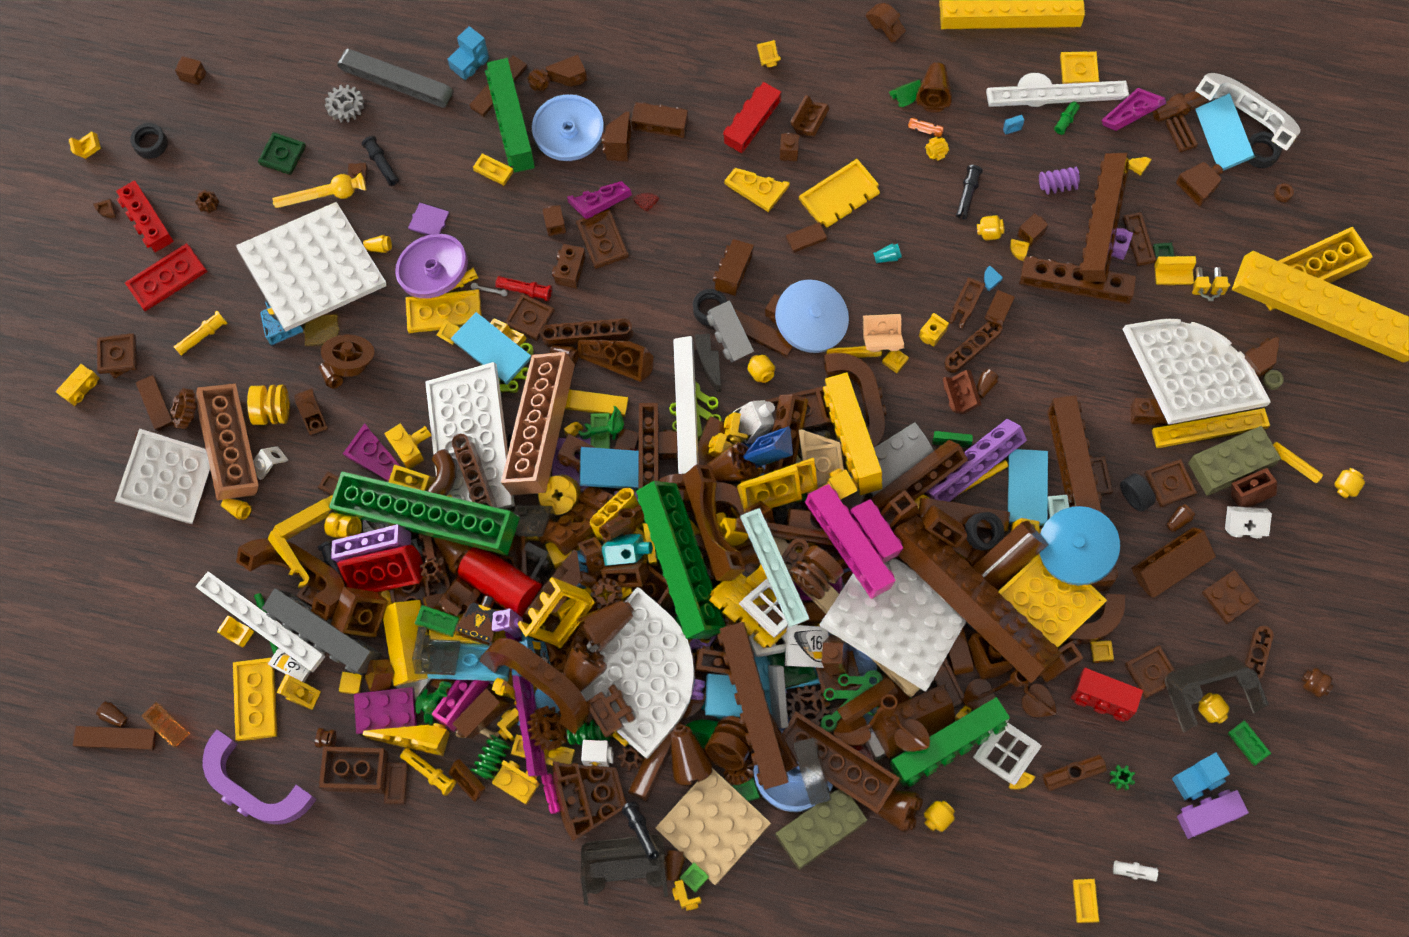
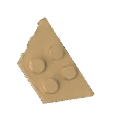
[798,430,844,495]

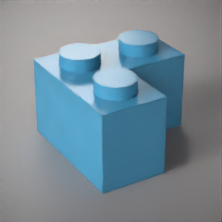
[447,26,489,80]
[1172,753,1230,800]

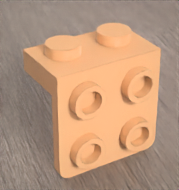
[863,314,904,352]

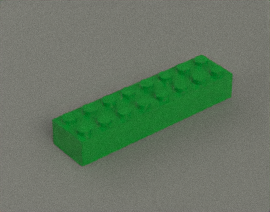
[636,481,726,639]

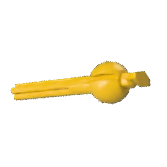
[272,173,366,208]

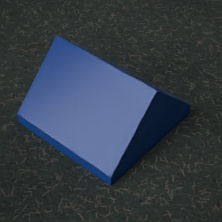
[743,426,793,466]

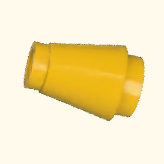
[363,235,392,253]
[221,499,251,520]

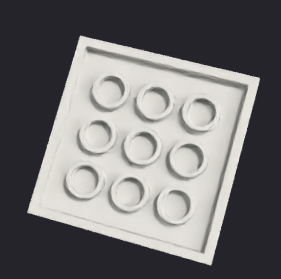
[115,429,210,524]

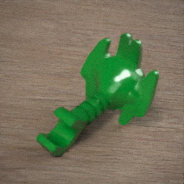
[578,406,624,440]
[416,681,451,725]

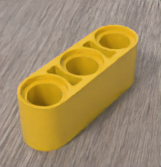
[590,488,639,540]

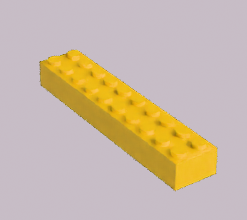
[1232,251,1409,363]

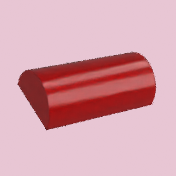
[337,545,423,592]
[458,547,542,617]

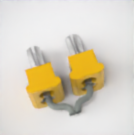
[1192,267,1230,301]

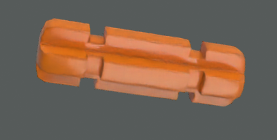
[908,118,944,137]

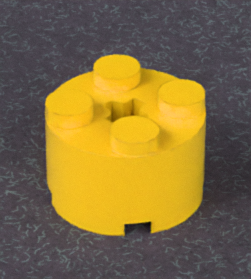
[538,474,582,515]

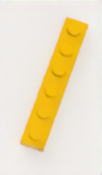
[1152,408,1270,448]

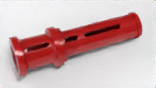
[495,276,552,302]

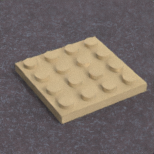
[656,768,772,885]

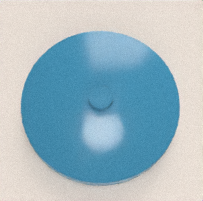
[1039,506,1120,585]

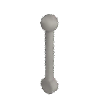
[471,283,508,297]

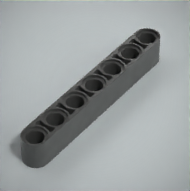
[337,49,453,108]

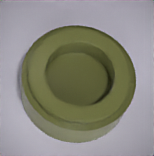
[1263,370,1284,390]

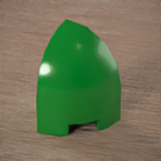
[889,80,921,107]
[686,719,718,749]

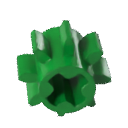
[1109,765,1135,791]

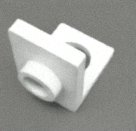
[253,446,288,480]

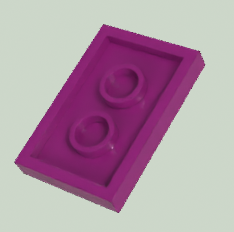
[354,687,417,735]

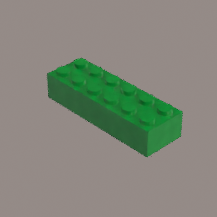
[485,58,535,173]
[890,697,1010,788]

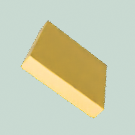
[1060,52,1099,84]

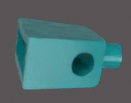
[602,534,653,566]

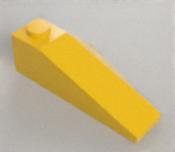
[363,723,450,756]

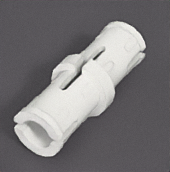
[1113,861,1158,882]

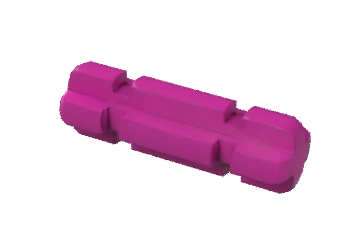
[541,773,560,814]

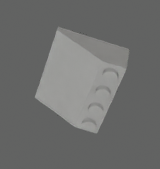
[868,422,934,498]

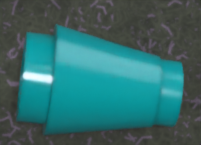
[873,243,902,264]

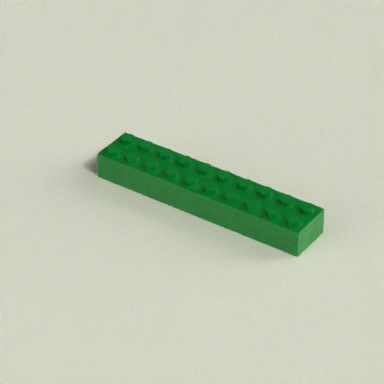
[329,471,520,555]

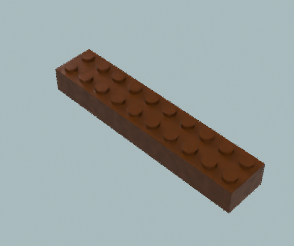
[1047,395,1118,592]
[893,515,1063,683]

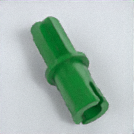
[1054,101,1080,135]

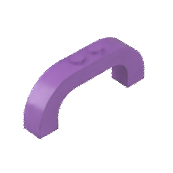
[203,729,316,824]

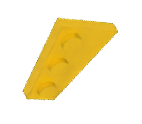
[724,168,790,212]

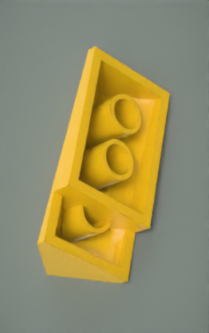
[737,458,818,512]
[383,600,431,686]

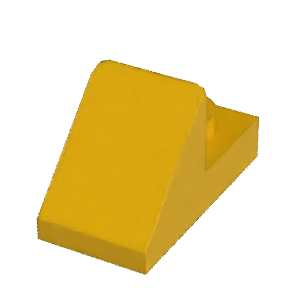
[277,674,321,710]

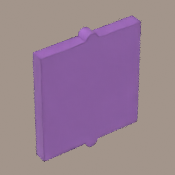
[408,203,449,235]

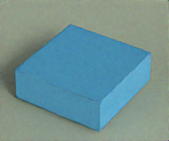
[1003,115,1024,134]

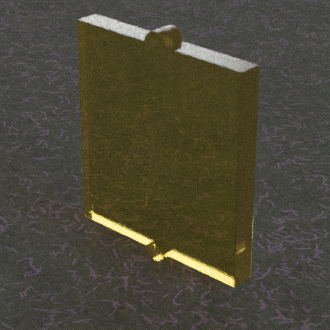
[303,315,340,346]

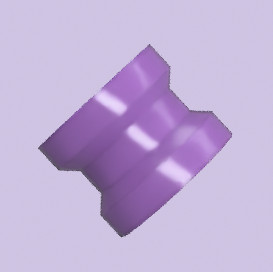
[691,679,705,700]

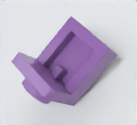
[492,609,523,638]

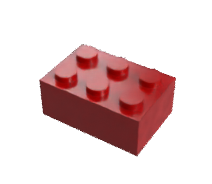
[1070,668,1144,722]

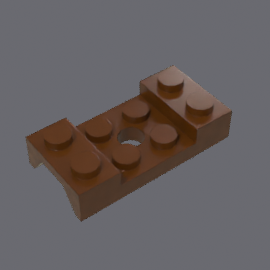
[765,386,835,433]
[536,486,614,556]

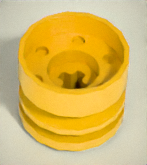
[247,385,290,425]

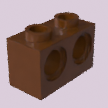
[1131,398,1170,426]

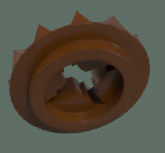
[591,578,622,609]
[723,759,754,785]

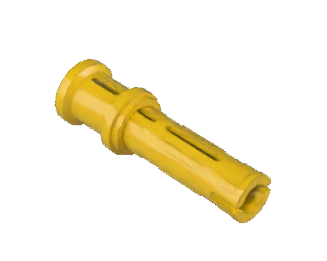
[173,311,228,356]
[400,747,456,796]

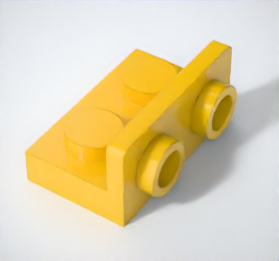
[56,364,100,407]
[492,760,539,805]

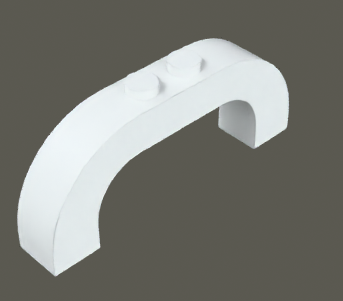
[1195,73,1300,151]

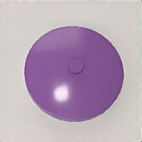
[395,234,468,298]

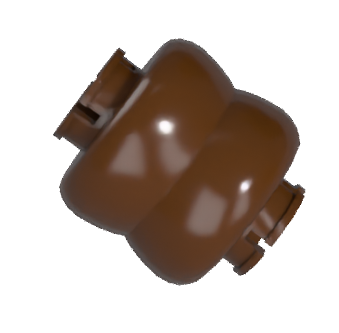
[1301,668,1334,697]

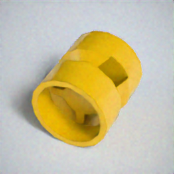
[324,512,362,538]

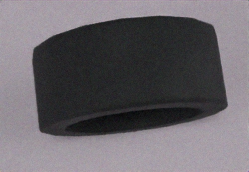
[130,123,167,159]
[1247,132,1282,168]
[693,289,727,326]
[1120,473,1156,512]
[965,512,1004,551]

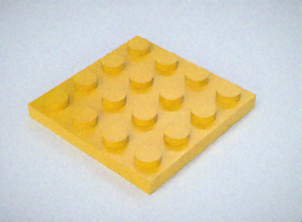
[998,554,1107,648]

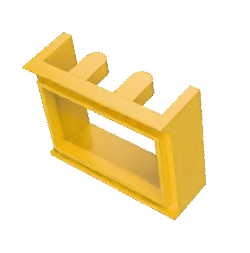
[517,577,595,649]

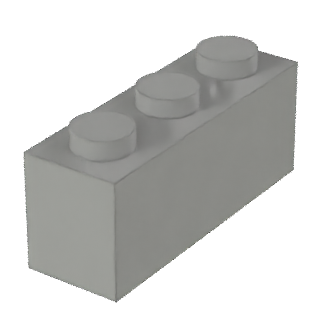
[706,300,754,363]

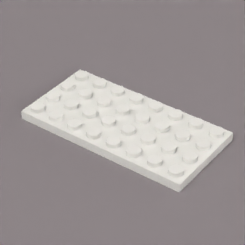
[426,362,515,509]

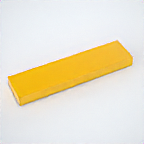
[565,390,628,417]

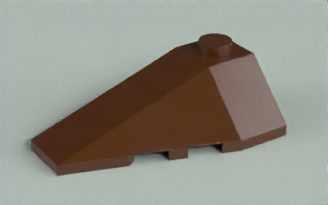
[577,339,654,382]

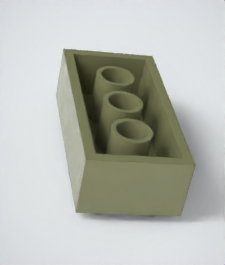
[1188,426,1281,496]
[775,789,867,871]

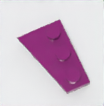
[1102,88,1166,131]
[567,181,632,219]
[343,423,400,482]

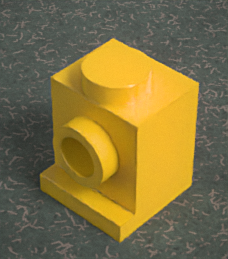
[919,313,949,347]

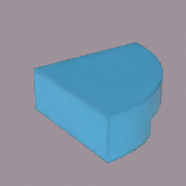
[984,265,1003,291]

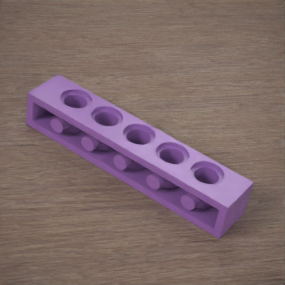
[924,419,1027,502]

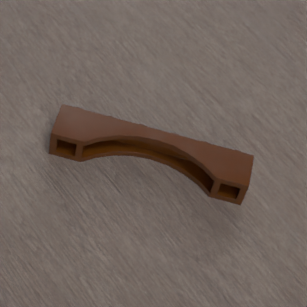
[682,464,746,581]
[825,490,920,570]

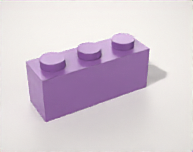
[1177,789,1249,839]

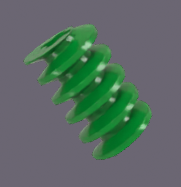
[567,719,611,745]
[470,734,511,780]

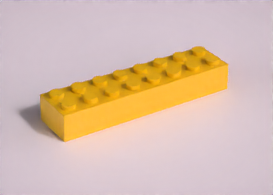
[939,0,1085,29]

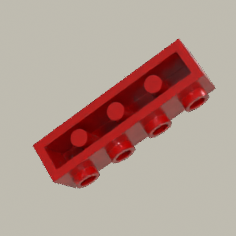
[723,82,781,153]
[116,180,174,253]

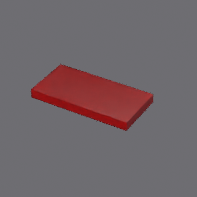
[125,243,207,312]

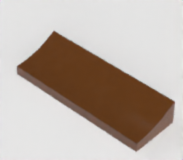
[782,712,902,814]

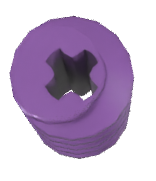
[1039,166,1080,195]

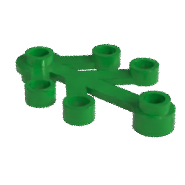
[821,670,883,731]

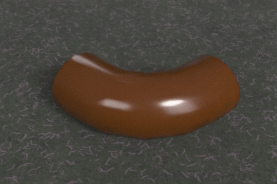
[427,449,456,496]

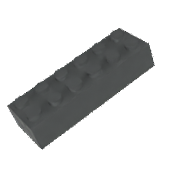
[262,588,382,675]

